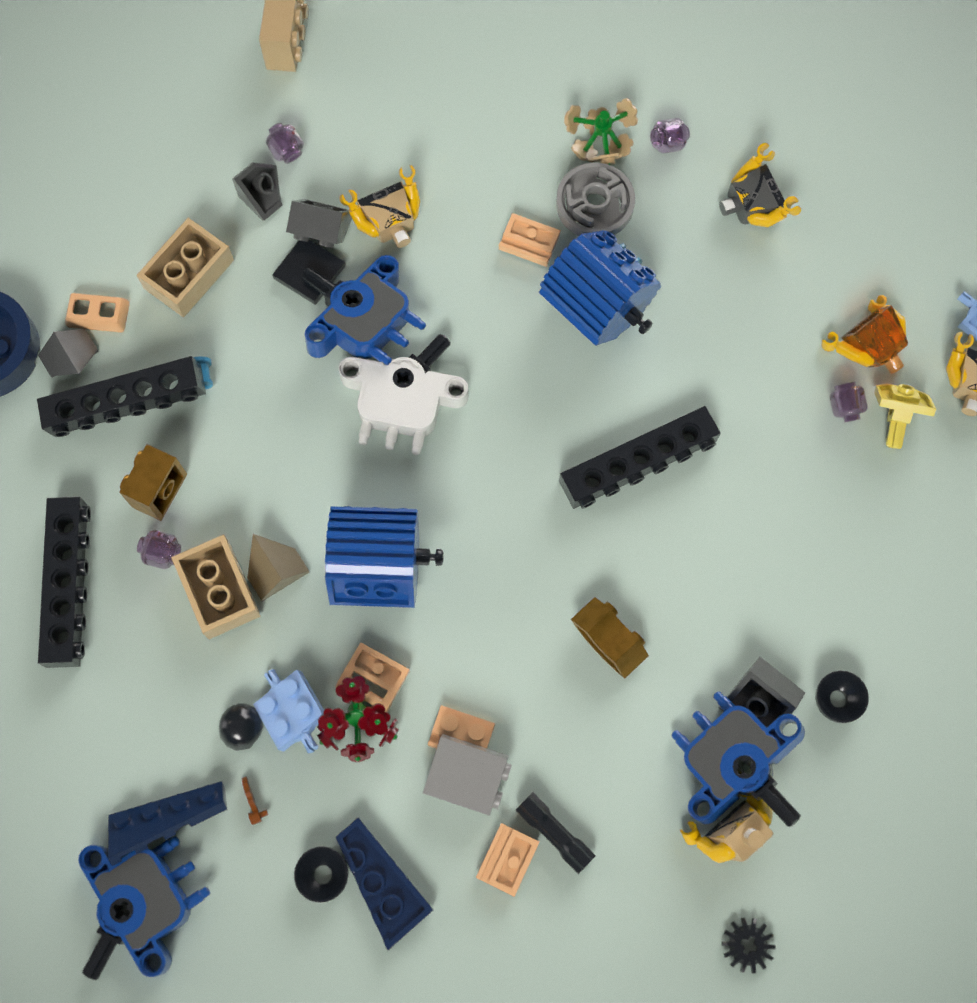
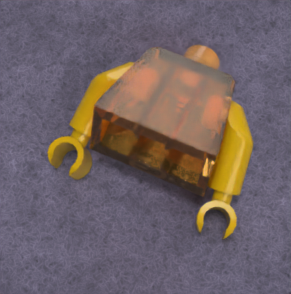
[821,295,908,374]

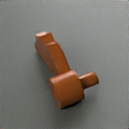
[242,777,268,825]

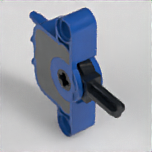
[301,255,426,365]
[671,691,805,827]

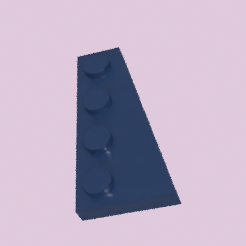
[108,781,227,866]
[336,818,434,951]

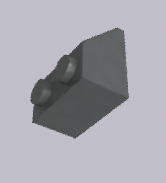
[286,199,352,248]
[719,657,805,728]

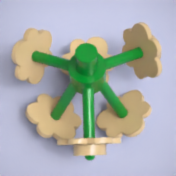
[564,98,638,165]

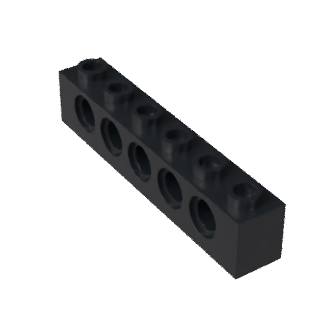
[37,356,206,437]
[559,406,721,509]
[38,497,91,668]

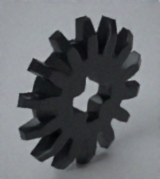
[722,917,776,974]

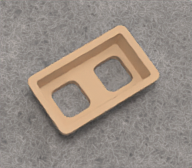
[65,293,130,332]

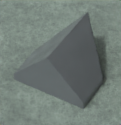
[232,163,283,221]
[38,329,99,378]

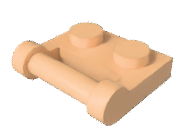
[335,642,410,712]

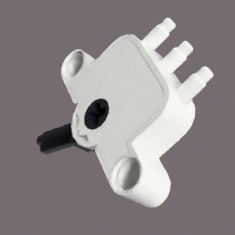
[339,334,468,455]

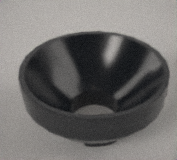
[815,670,869,723]
[294,847,349,903]

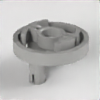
[556,163,635,236]

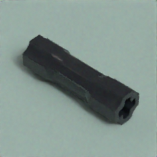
[515,792,596,874]

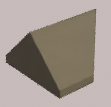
[247,534,309,601]

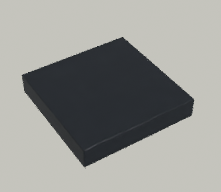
[272,240,346,305]

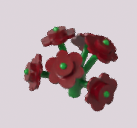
[317,676,399,762]

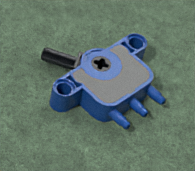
[78,836,210,980]

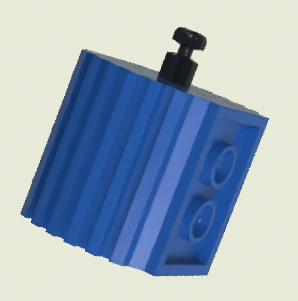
[539,230,661,346]
[325,506,444,608]

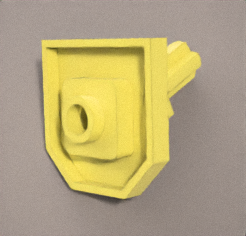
[874,384,936,449]

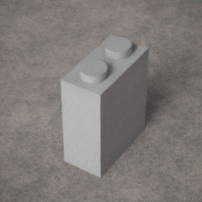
[423,734,512,816]

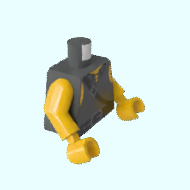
[719,143,801,227]

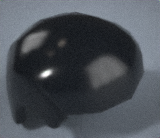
[218,703,263,751]

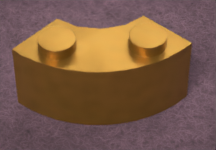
[571,597,649,678]

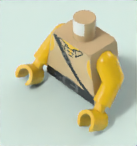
[339,165,420,248]
[946,332,977,416]
[680,794,774,863]

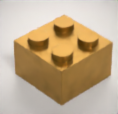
[119,444,187,521]

